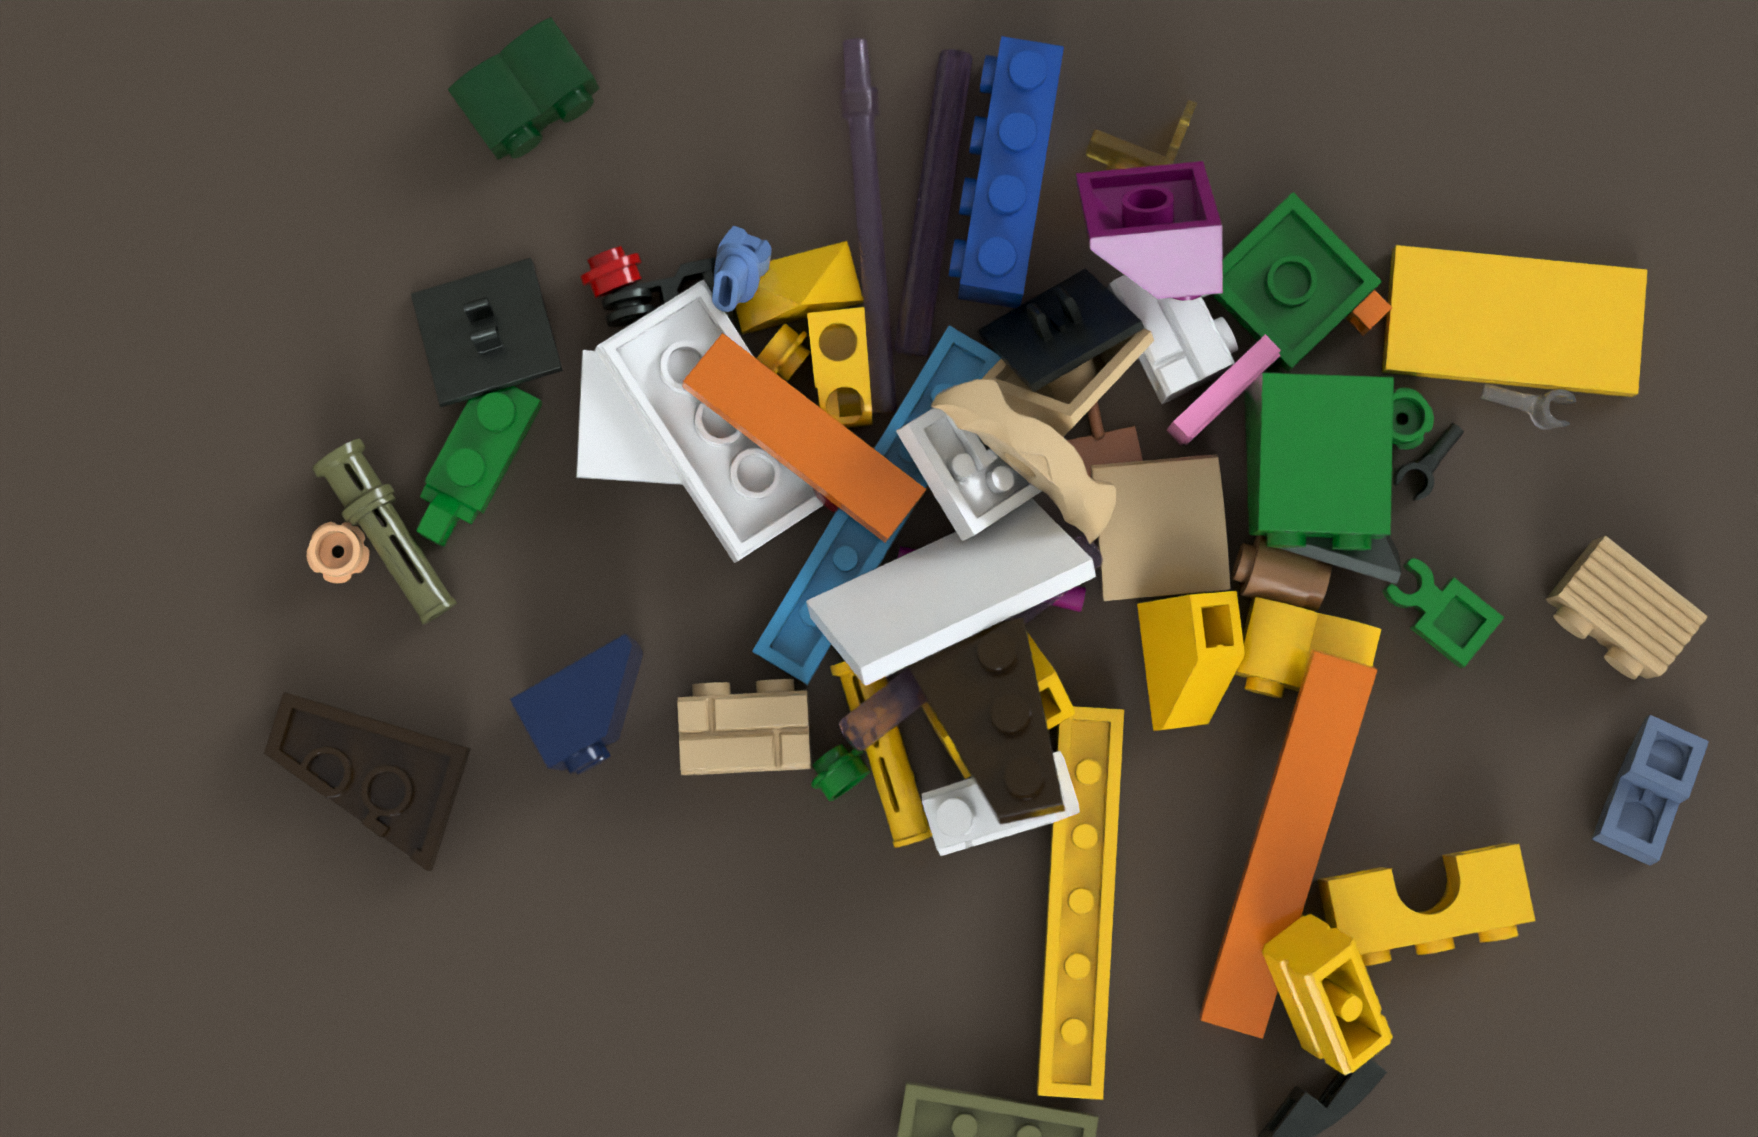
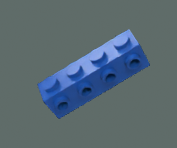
[949,36,1064,308]

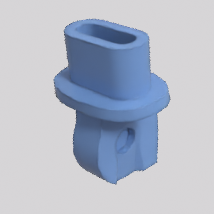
[712,225,772,312]

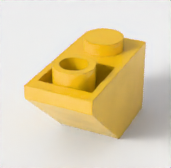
[1137,591,1245,731]

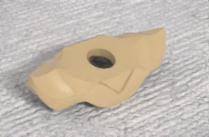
[931,379,1117,544]

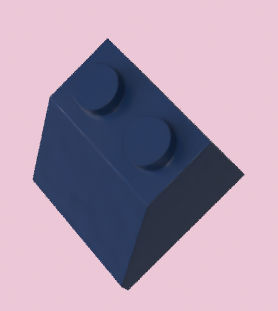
[510,634,644,775]

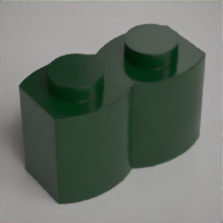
[448,17,600,160]

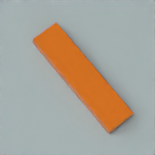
[682,333,926,543]

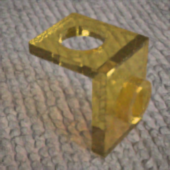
[1085,100,1197,170]

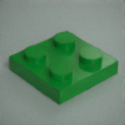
[1211,192,1382,372]

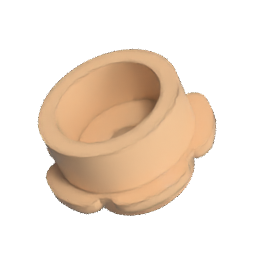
[306,522,370,584]

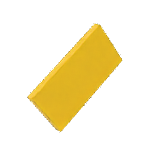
[1382,245,1648,397]

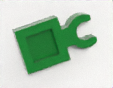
[1382,558,1505,668]

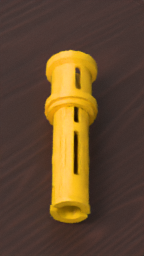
[830,661,932,848]

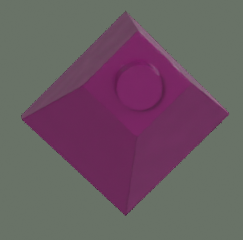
[1076,161,1223,301]

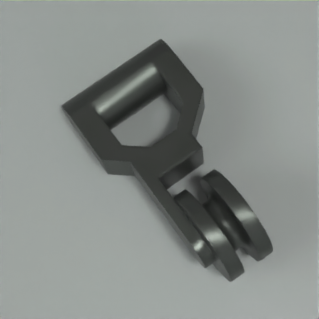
[601,258,734,327]

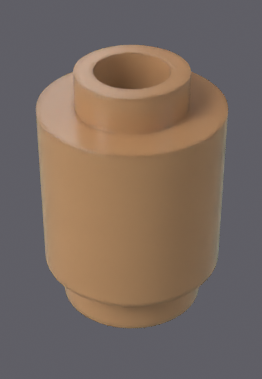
[1232,535,1332,611]

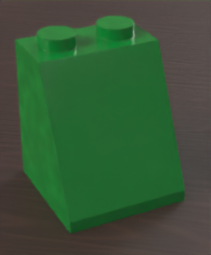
[1245,373,1394,550]

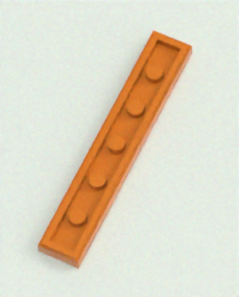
[1199,649,1378,1039]

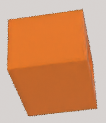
[1346,290,1392,336]

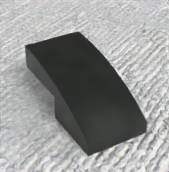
[1257,1059,1387,1137]

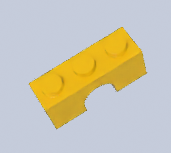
[1317,843,1536,966]

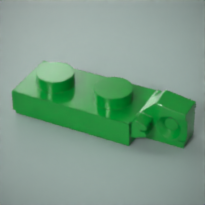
[416,386,543,547]

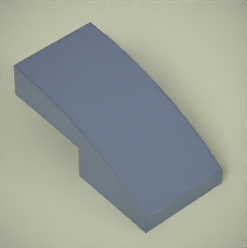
[1591,715,1709,866]

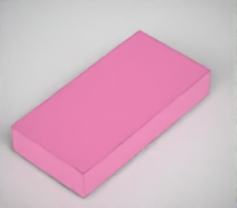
[1166,334,1281,446]

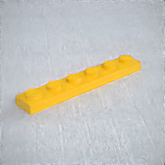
[1037,706,1124,1100]

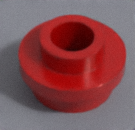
[580,246,642,298]

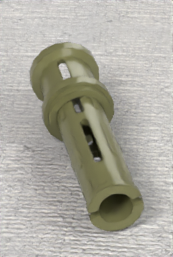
[312,438,457,625]

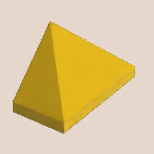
[735,241,864,334]

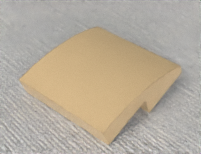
[1090,454,1231,601]

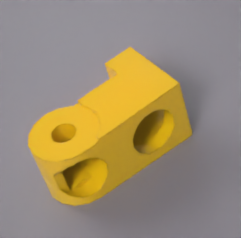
[807,307,873,428]

